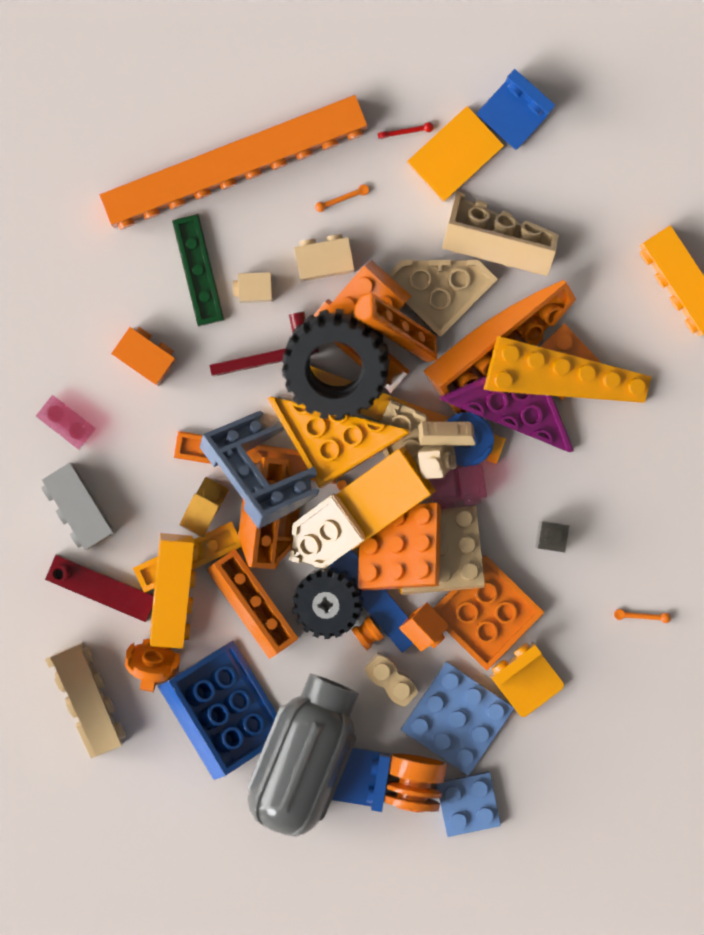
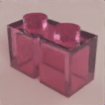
[428,465,487,509]

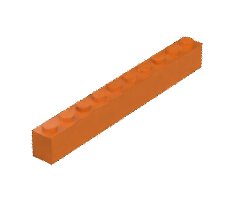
[99,95,367,230]

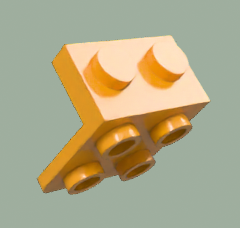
[489,642,564,717]

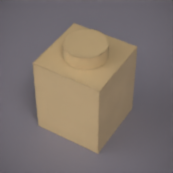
[233,272,273,303]

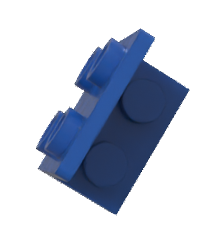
[477,68,555,150]
[332,748,391,812]

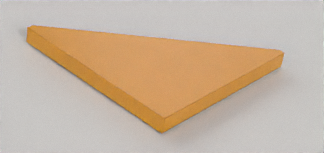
[268,396,410,488]

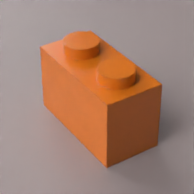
[111,326,177,386]

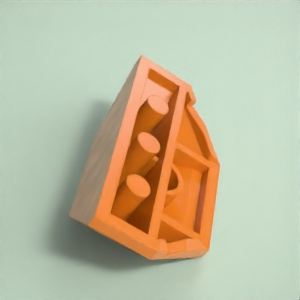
[238,457,300,569]

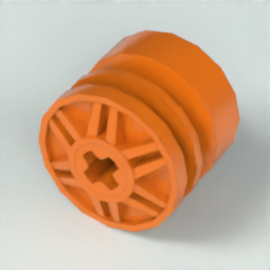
[384,753,447,813]

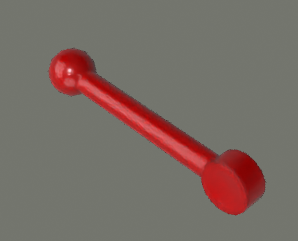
[377,122,434,139]

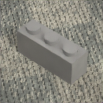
[41,463,115,550]

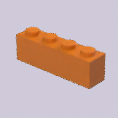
[206,549,299,659]

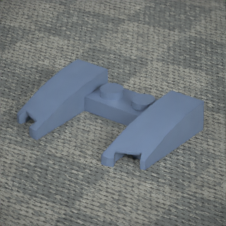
[200,411,319,529]

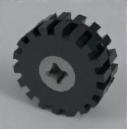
[292,567,364,639]

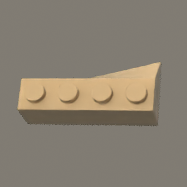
[442,191,559,276]
[45,643,126,758]

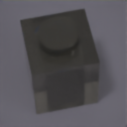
[535,521,569,553]

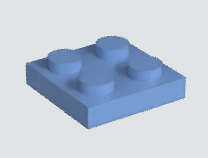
[436,771,501,837]

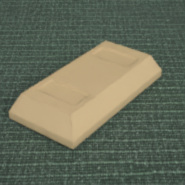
[418,422,475,445]

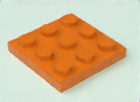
[358,503,441,591]
[433,555,544,671]

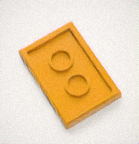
[407,106,504,202]

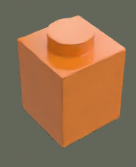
[399,602,449,651]

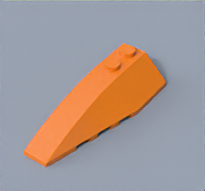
[423,280,576,414]

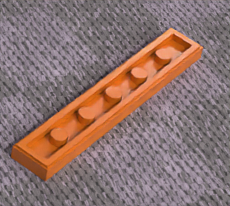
[174,431,336,484]

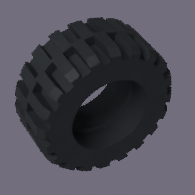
[282,309,390,420]

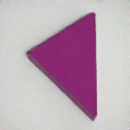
[439,375,574,453]

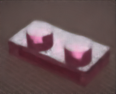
[36,395,97,450]

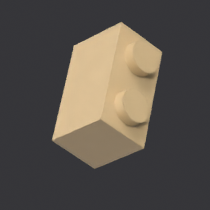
[294,234,354,282]

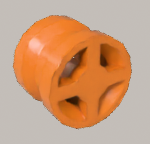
[351,616,385,651]

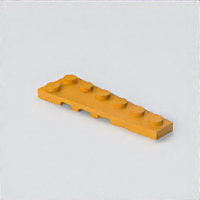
[484,336,652,403]

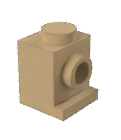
[418,445,457,479]

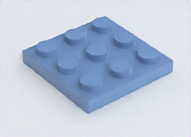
[401,661,514,776]

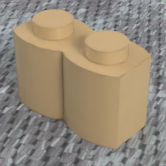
[365,653,418,707]

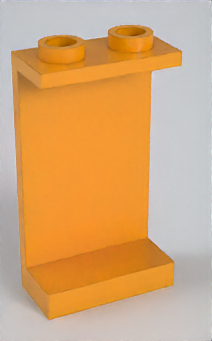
[336,446,436,550]

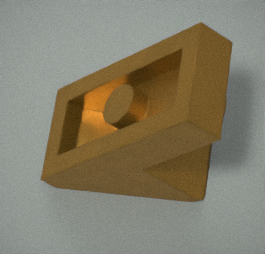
[179,476,229,538]

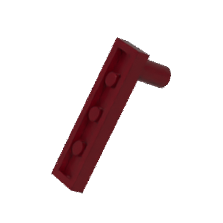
[209,311,319,377]
[45,554,154,622]

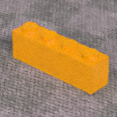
[639,225,704,336]
[149,533,199,649]

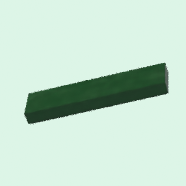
[172,214,225,327]

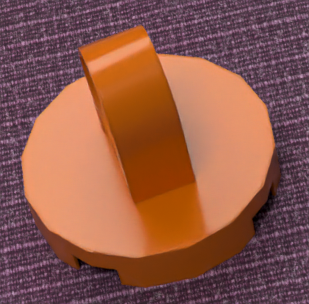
[125,639,180,693]

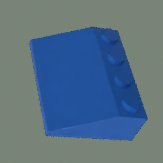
[158,641,277,780]

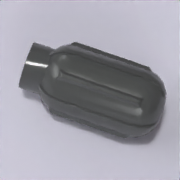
[247,673,359,837]

